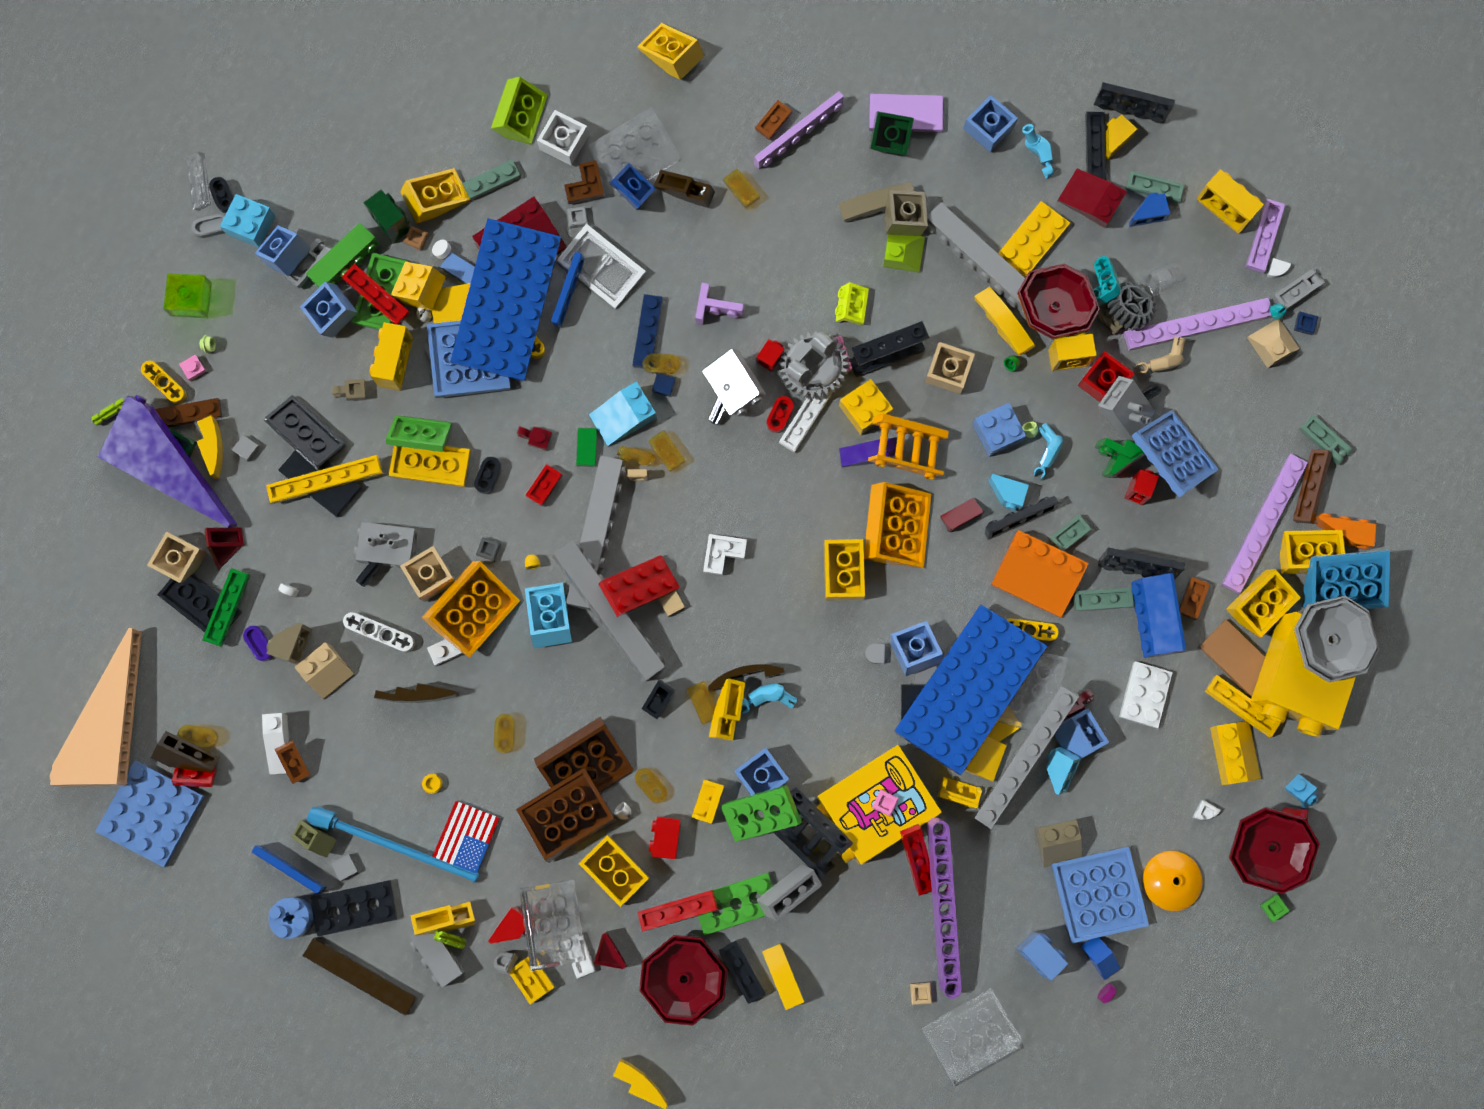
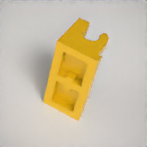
[937,776,982,809]
[692,780,724,824]

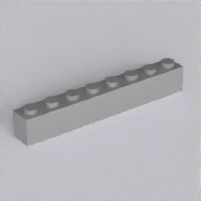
[926,202,1026,319]
[566,456,626,611]
[551,540,665,681]
[975,684,1079,829]

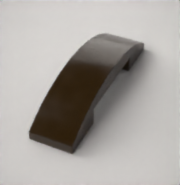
[708,664,785,692]

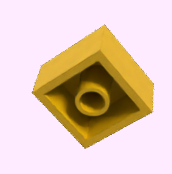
[391,262,446,311]
[1048,332,1097,371]
[839,379,893,435]

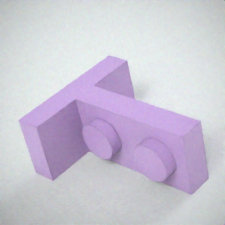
[695,283,743,325]

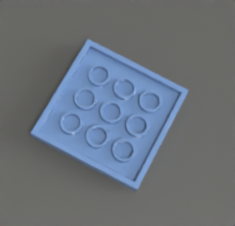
[427,320,511,398]
[1132,410,1219,497]
[95,761,205,867]
[1051,847,1149,943]

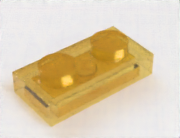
[723,168,760,209]
[648,430,685,472]
[686,681,716,725]

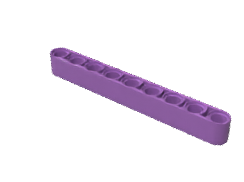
[927,817,962,999]

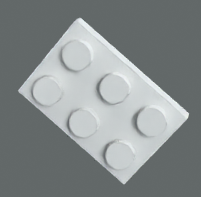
[1119,661,1173,729]

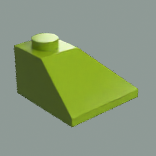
[883,234,925,273]

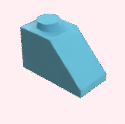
[988,474,1029,511]
[1046,747,1081,795]

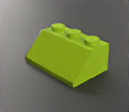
[491,77,548,144]

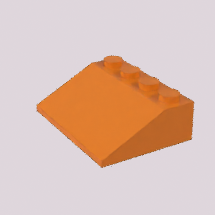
[991,530,1088,618]

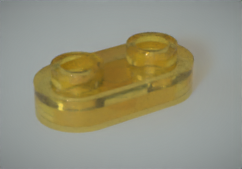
[642,354,681,374]
[617,446,655,466]
[494,714,515,753]
[177,725,218,748]
[635,768,668,803]

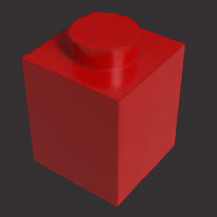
[756,339,784,372]

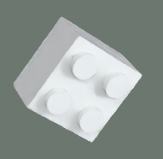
[537,110,589,166]

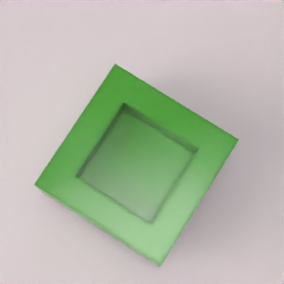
[1259,894,1289,922]

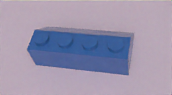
[1131,573,1186,658]

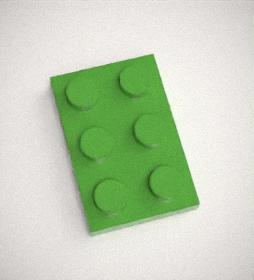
[386,415,452,452]

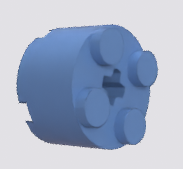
[269,897,314,939]

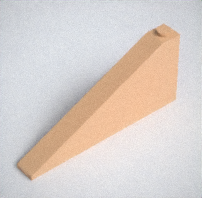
[50,628,142,787]

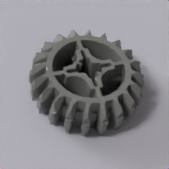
[1106,281,1157,331]

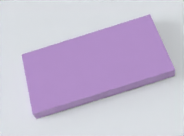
[869,94,943,133]

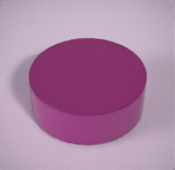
[1097,983,1116,1004]

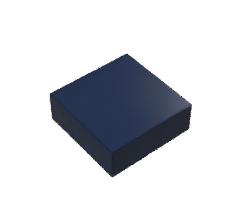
[1294,311,1318,335]
[652,373,675,397]

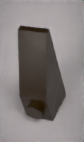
[151,731,220,773]

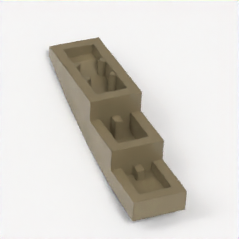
[838,182,914,222]

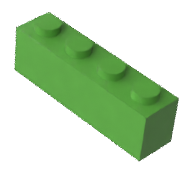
[306,223,379,288]

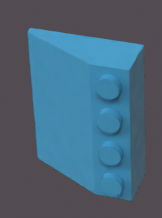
[1303,550,1390,609]

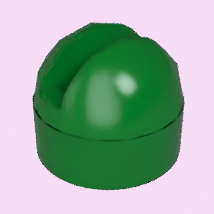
[1004,355,1021,372]

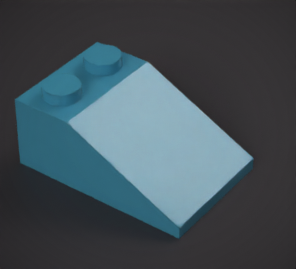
[589,381,657,447]
[525,582,572,648]

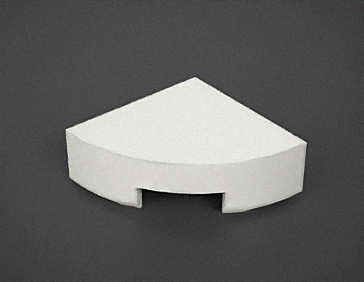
[1267,258,1291,278]
[1193,800,1220,820]

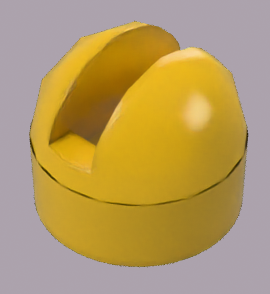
[525,554,541,570]

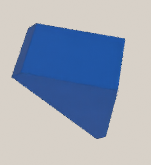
[1080,937,1121,980]

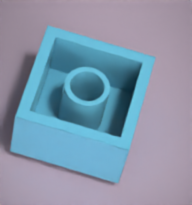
[220,194,275,248]

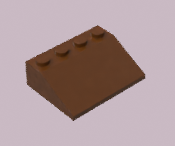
[534,716,634,792]
[516,768,617,863]

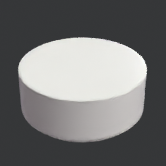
[432,240,451,259]
[278,583,299,597]

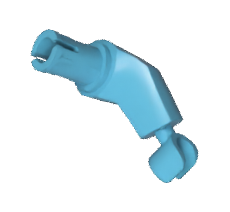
[1022,124,1054,178]
[1034,423,1063,480]
[741,684,797,714]

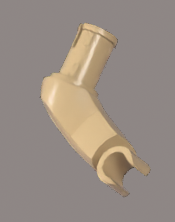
[1136,337,1186,374]

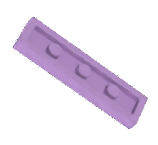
[1245,199,1285,273]

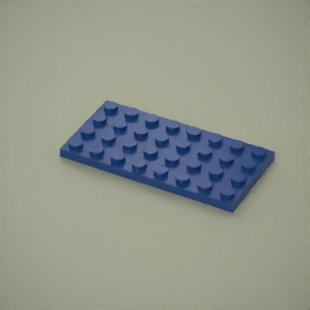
[450,218,561,382]
[894,604,1047,776]

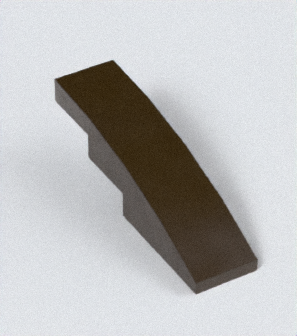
[374,683,459,703]

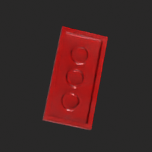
[598,555,680,617]

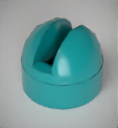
[1270,304,1286,320]

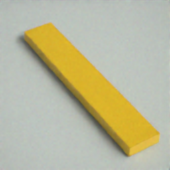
[266,455,383,504]

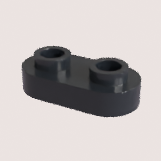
[209,177,234,213]
[474,457,501,494]

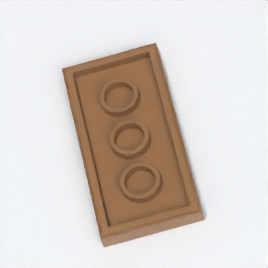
[1198,619,1265,698]

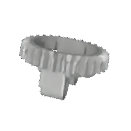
[780,331,849,400]

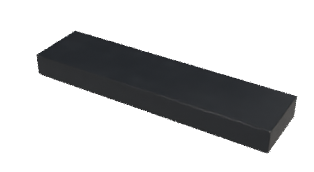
[1085,112,1106,180]

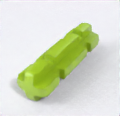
[91,398,125,426]
[434,930,467,949]

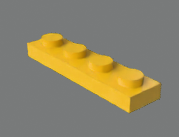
[1204,675,1281,738]

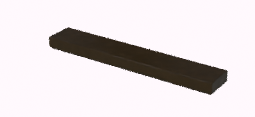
[303,938,417,1016]

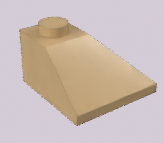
[1247,319,1300,368]

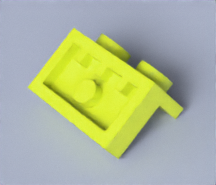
[835,282,869,325]

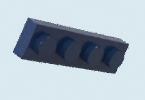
[632,294,663,370]

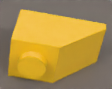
[1105,114,1137,160]

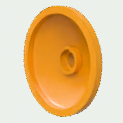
[1142,851,1203,911]

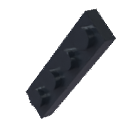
[985,496,1058,540]

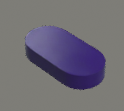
[243,626,273,661]

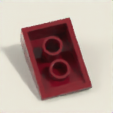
[1057,168,1127,228]

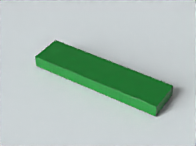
[202,568,251,647]

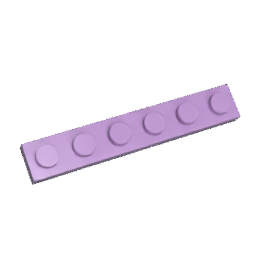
[754,91,844,169]

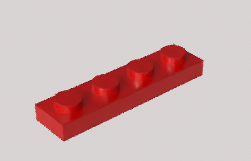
[342,264,410,325]
[900,824,932,896]
[637,890,719,932]

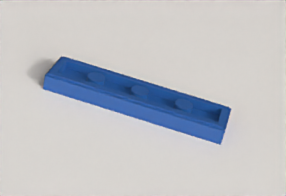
[551,251,585,328]
[252,845,326,894]

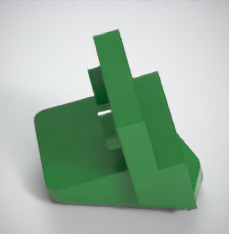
[1094,437,1145,478]

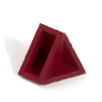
[204,527,244,570]
[594,932,628,969]

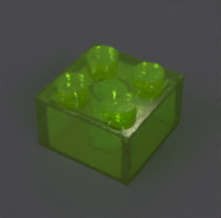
[163,273,212,318]

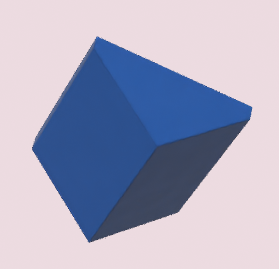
[609,163,656,209]

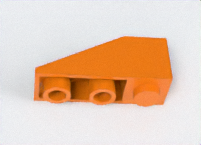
[1314,513,1376,550]

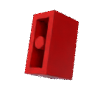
[1124,469,1159,505]
[649,817,681,860]

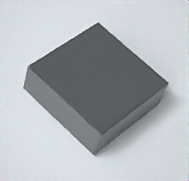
[476,537,501,562]

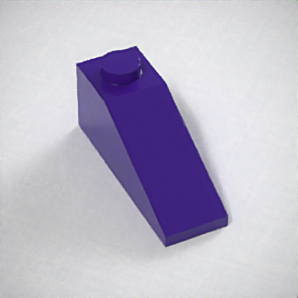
[839,437,897,467]

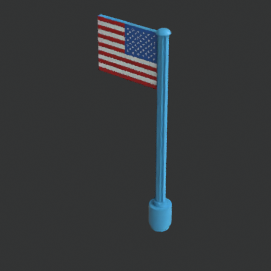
[307,801,500,883]

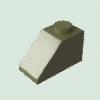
[291,820,336,858]

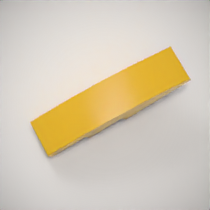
[974,286,1035,356]

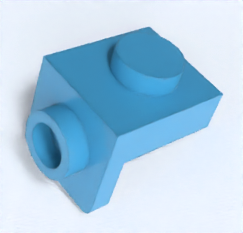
[1285,774,1319,809]

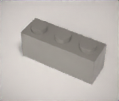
[757,864,822,922]
[410,933,465,988]

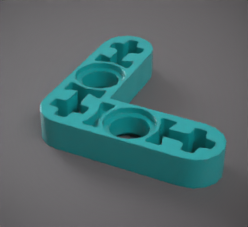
[1093,256,1121,307]

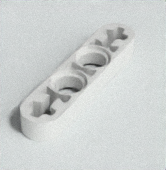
[343,612,415,652]

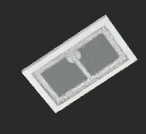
[556,224,646,309]

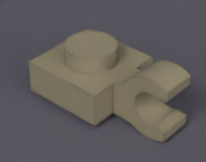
[332,379,366,401]

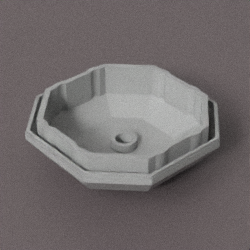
[1294,596,1379,683]

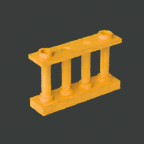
[868,413,949,480]

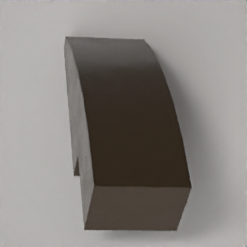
[653,170,715,208]

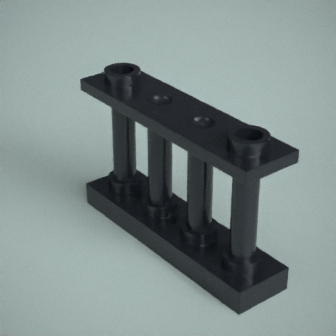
[849,321,930,378]
[773,787,853,880]

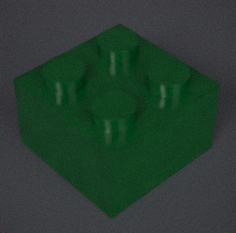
[869,111,914,155]
[363,189,410,244]

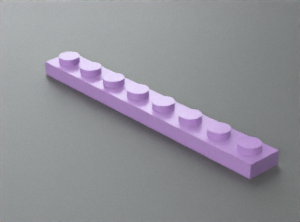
[1123,298,1272,351]
[1221,454,1308,594]

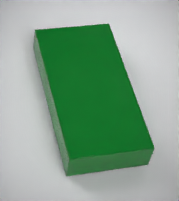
[576,428,597,467]

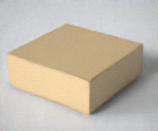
[628,469,648,481]
[659,590,685,617]
[910,982,932,1005]

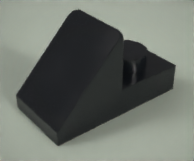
[641,679,675,719]

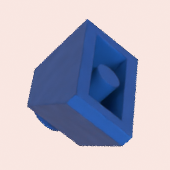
[1129,193,1170,227]

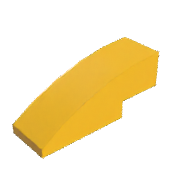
[197,416,223,479]
[709,679,745,741]
[410,902,475,936]
[762,944,804,1010]
[613,1059,668,1109]

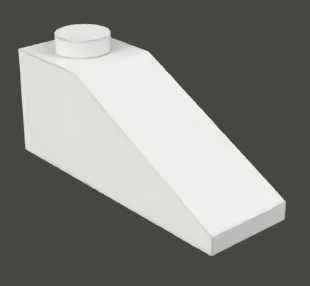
[262,713,289,775]

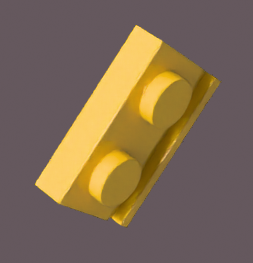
[510,953,555,1004]

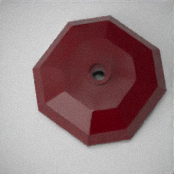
[1017,263,1100,339]
[1229,807,1320,894]
[639,935,727,1026]

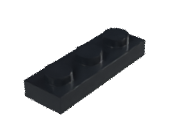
[719,940,766,1004]

